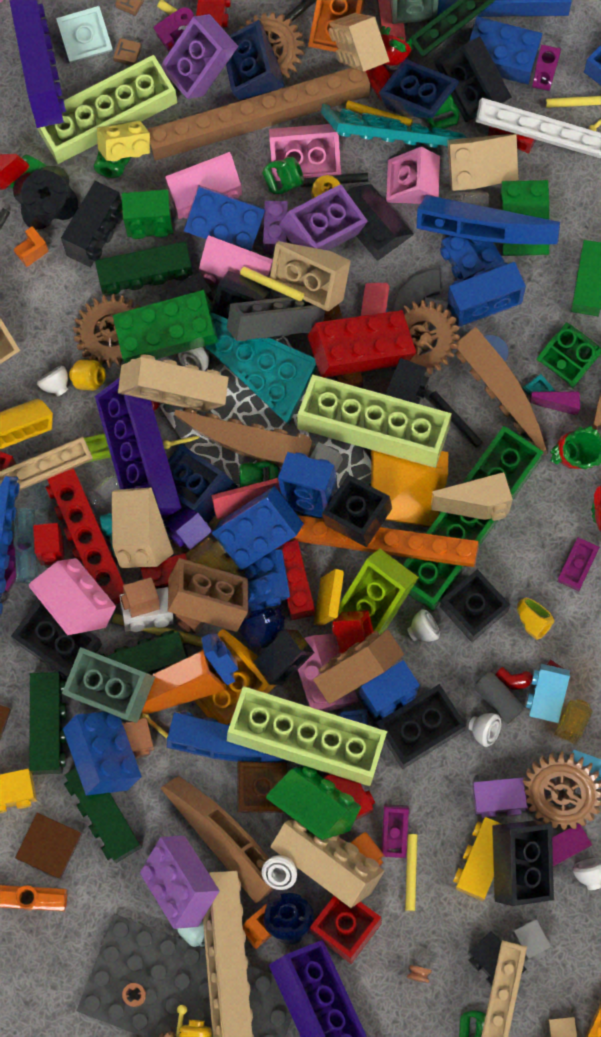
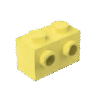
[97,121,150,161]

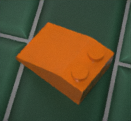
[308,0,365,52]

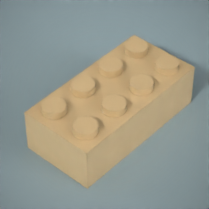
[328,13,389,71]
[118,355,228,412]
[271,818,385,908]

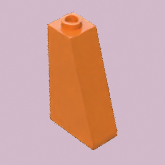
[142,651,226,715]

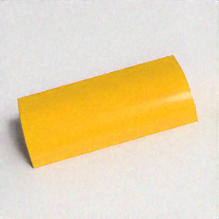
[0,398,53,449]

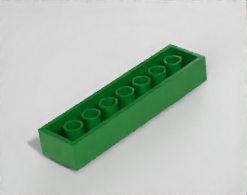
[403,426,544,611]

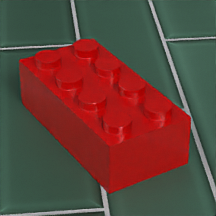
[308,310,417,378]

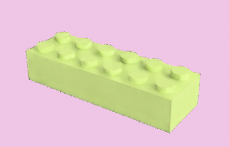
[33,55,177,164]
[297,375,452,468]
[227,686,387,786]

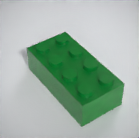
[113,290,219,363]

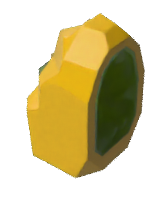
[517,597,554,640]

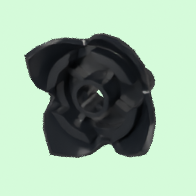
[13,166,79,230]

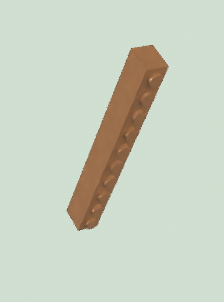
[147,68,370,161]

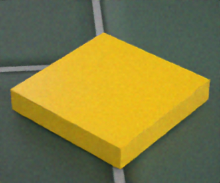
[313,569,344,626]

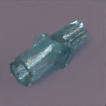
[13,508,38,584]

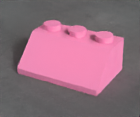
[269,124,341,181]
[165,152,242,219]
[199,235,273,285]
[29,558,116,635]
[297,634,359,713]

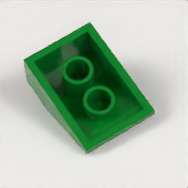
[500,180,549,256]

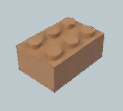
[168,558,248,632]
[313,629,404,704]

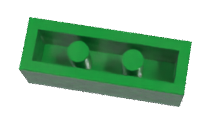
[571,240,601,317]

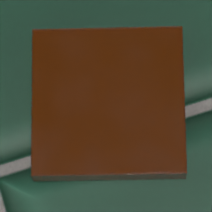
[237,761,287,813]
[15,813,82,880]

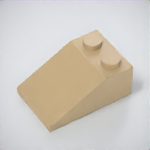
[447,134,519,191]
[270,241,351,311]
[431,472,513,521]
[112,487,174,568]

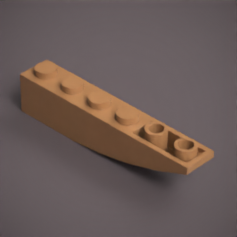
[454,327,548,456]
[174,408,316,467]
[161,776,275,904]

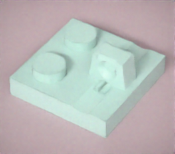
[56,6,113,63]

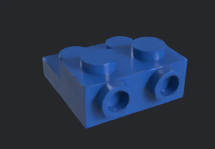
[439,236,504,280]
[245,550,290,613]

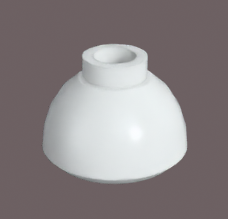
[178,346,210,371]
[37,366,68,397]
[408,609,440,642]
[469,713,501,747]
[262,855,297,890]
[572,858,601,890]

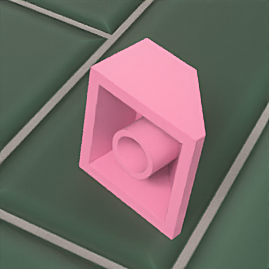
[386,147,440,204]

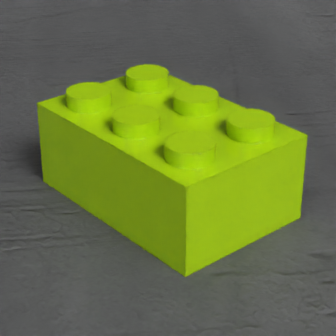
[338,548,419,634]

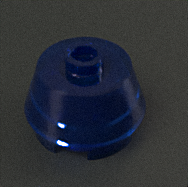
[238,607,285,648]
[264,893,314,945]

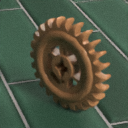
[240,12,305,79]
[73,294,140,368]
[396,300,460,375]
[523,751,601,830]

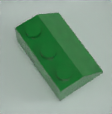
[266,766,362,840]

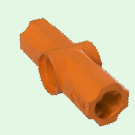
[0,885,67,912]

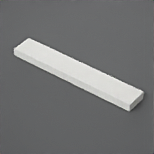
[476,98,601,158]

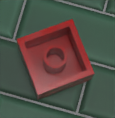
[310,896,382,964]

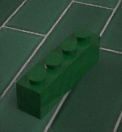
[409,0,496,57]
[95,241,193,295]
[99,630,189,675]
[29,672,67,775]
[64,768,142,863]

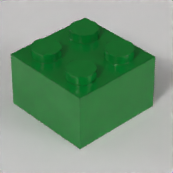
[122,190,173,239]

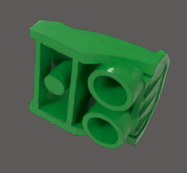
[536,322,601,388]

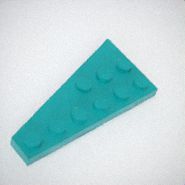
[321,104,467,148]
[205,313,317,425]

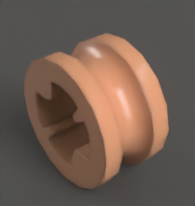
[407,965,432,983]
[122,983,146,1007]

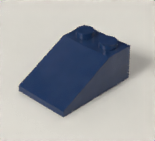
[226,20,284,101]
[379,59,459,118]
[168,444,238,524]

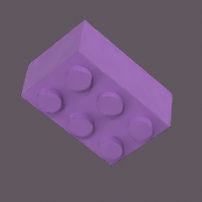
[160,14,238,99]
[279,184,368,251]
[140,836,220,929]

